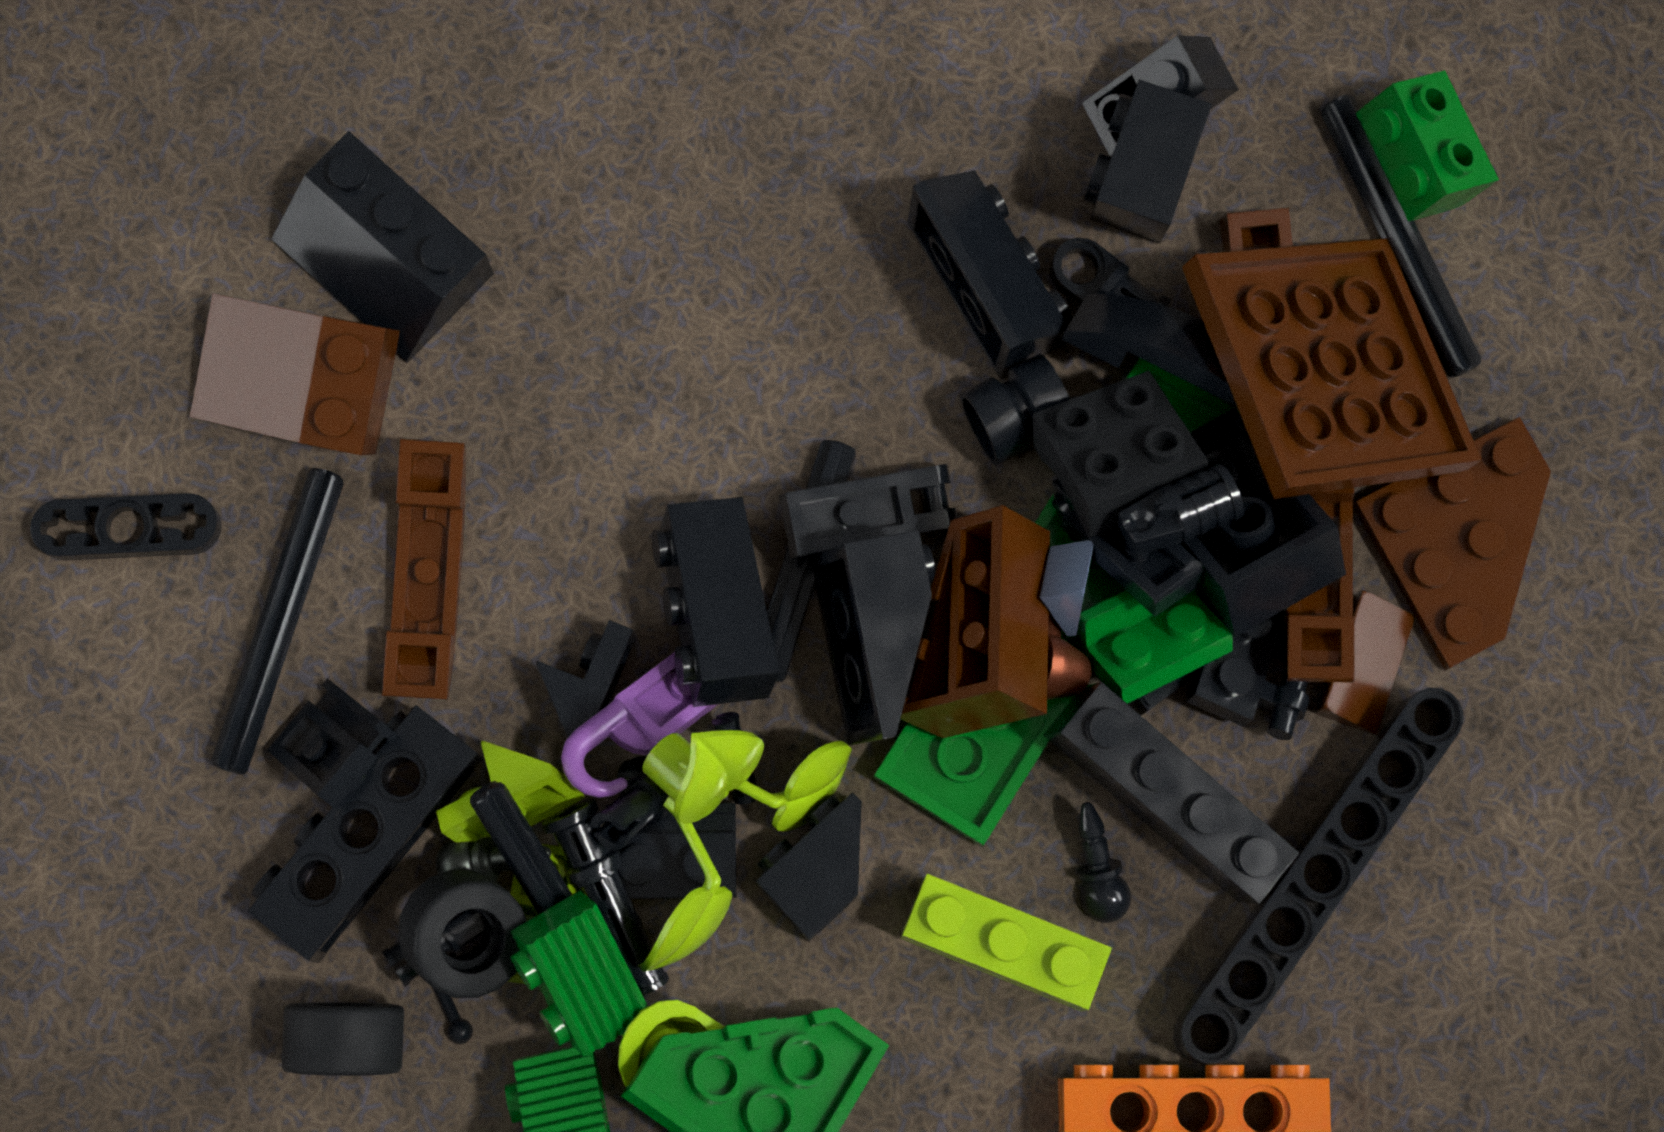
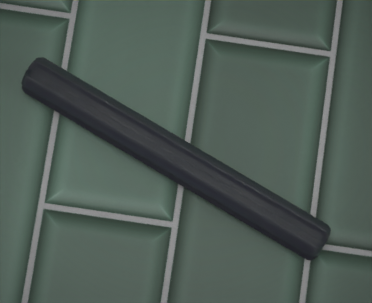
[1321,94,1481,378]
[211,468,344,775]

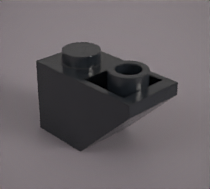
[1082,35,1239,156]
[756,792,862,942]

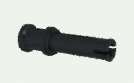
[542,799,669,995]

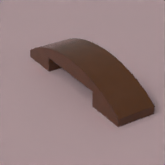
[382,439,466,700]
[1287,488,1355,683]

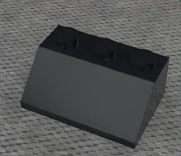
[271,131,493,363]
[907,170,1072,380]

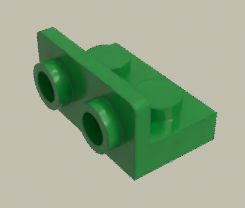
[1079,589,1233,704]

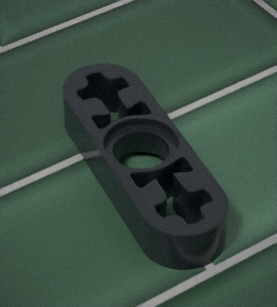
[30,493,222,561]

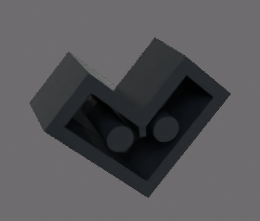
[1084,79,1212,243]

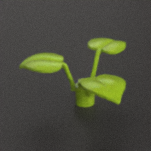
[638,730,852,972]

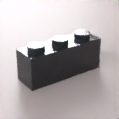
[652,497,780,707]

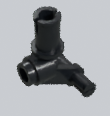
[591,712,757,850]

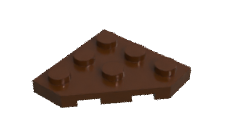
[1353,417,1551,671]

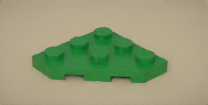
[621,1007,889,1132]

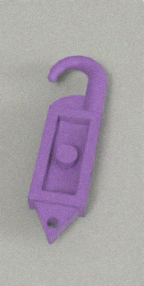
[561,652,718,798]

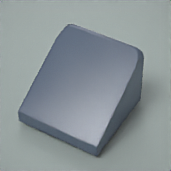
[1039,540,1094,637]

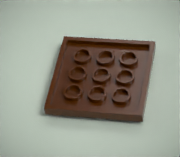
[1182,238,1482,499]

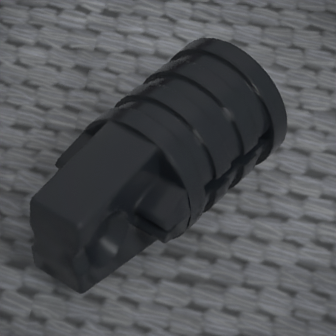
[1118,463,1244,555]

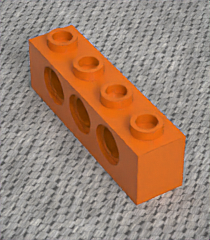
[1058,1065,1331,1132]

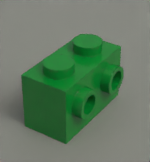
[1356,70,1499,222]

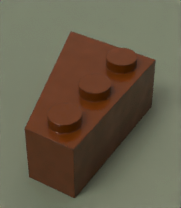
[900,505,1050,738]

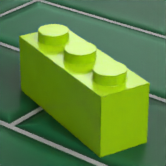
[900,874,1112,1012]

